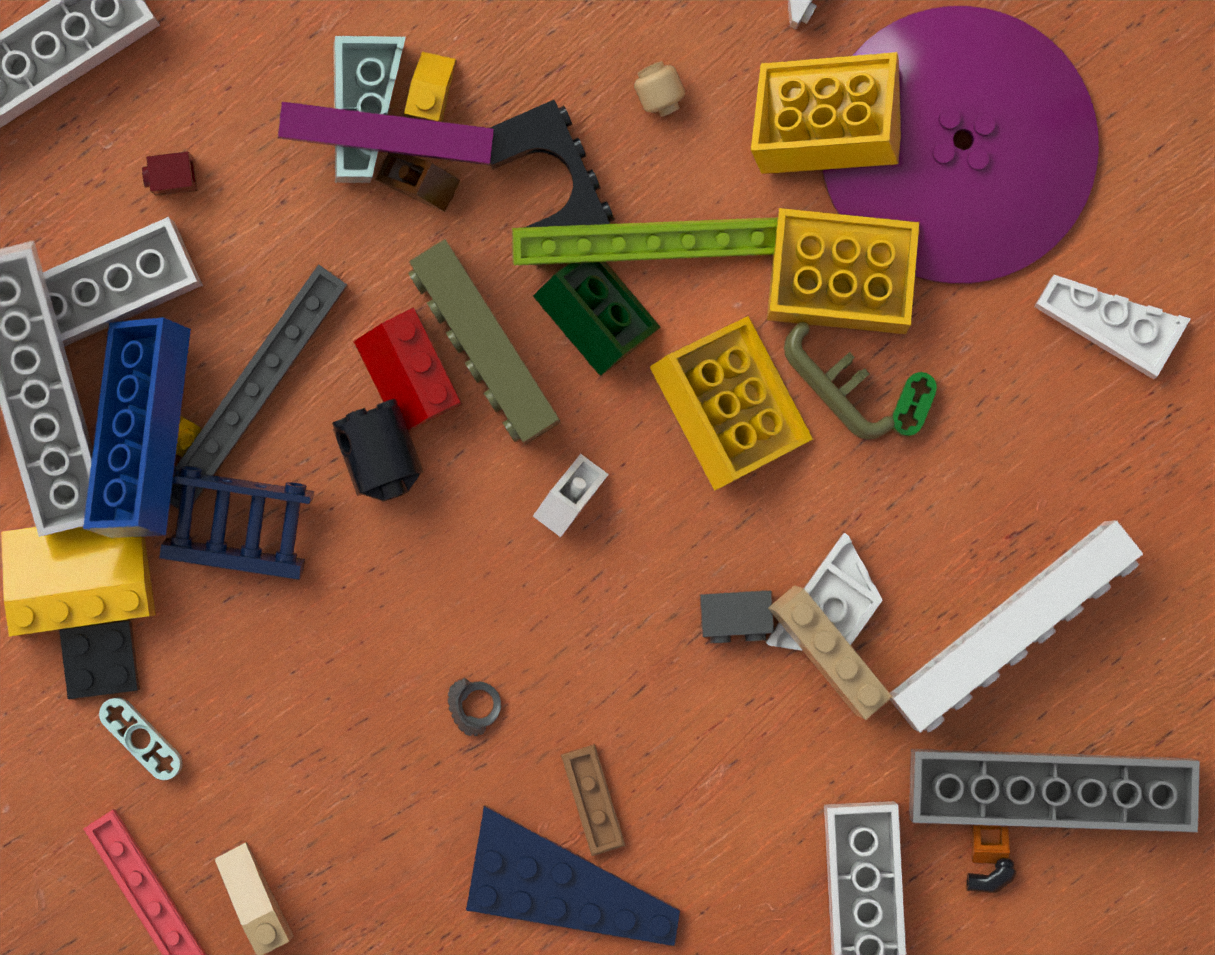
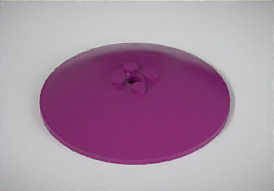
[822,6,1099,284]

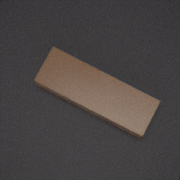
[561,744,625,856]

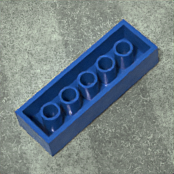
[83,317,191,538]

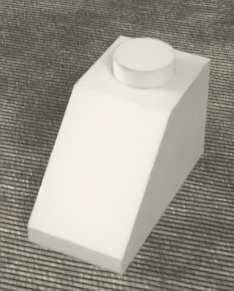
[533,454,609,537]

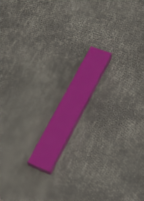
[278,102,494,165]

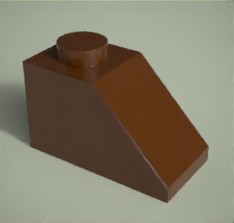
[376,153,460,212]

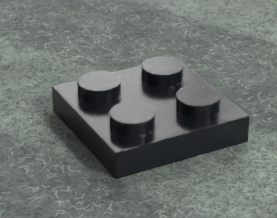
[59,621,140,699]

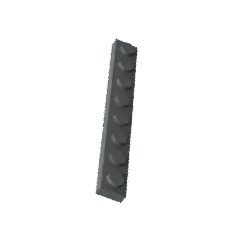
[170,264,348,509]

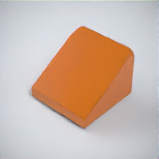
[972,825,1010,864]

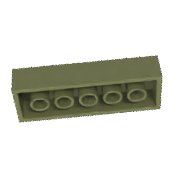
[408,239,560,445]

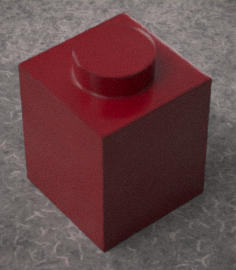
[142,151,197,196]

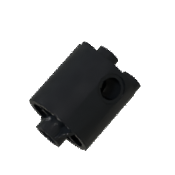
[332,399,424,502]

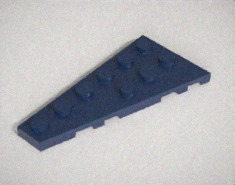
[466,805,680,946]

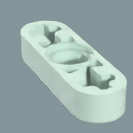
[99,698,182,780]

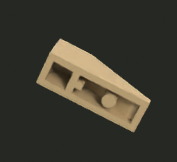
[215,842,294,955]

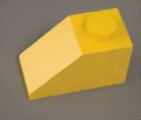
[404,52,456,122]

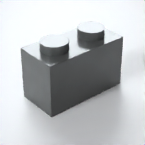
[700,590,774,643]

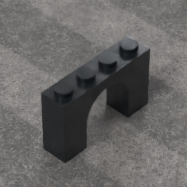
[490,99,615,265]

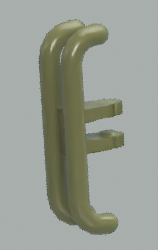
[784,322,895,440]

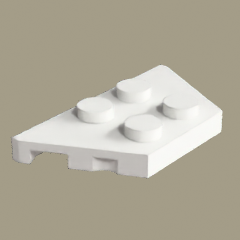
[765,533,883,651]

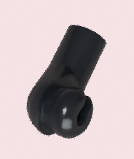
[966,858,1016,893]

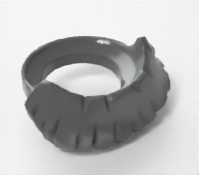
[448,678,501,736]

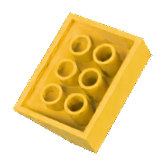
[751,52,901,174]
[767,208,919,334]
[650,316,813,491]
[1,526,156,637]

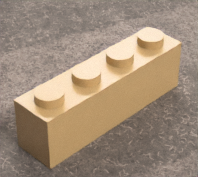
[768,585,892,720]

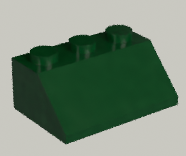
[533,262,660,376]

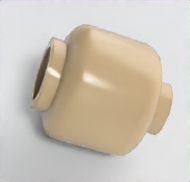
[634,61,685,117]

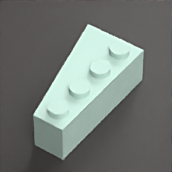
[334,36,406,183]

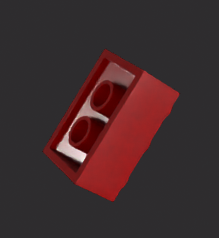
[353,307,462,431]

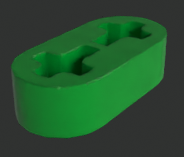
[891,372,937,437]

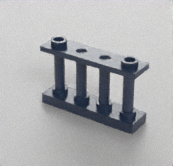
[159,466,314,580]

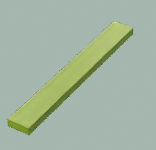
[512,217,778,265]

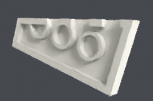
[1034,275,1190,379]

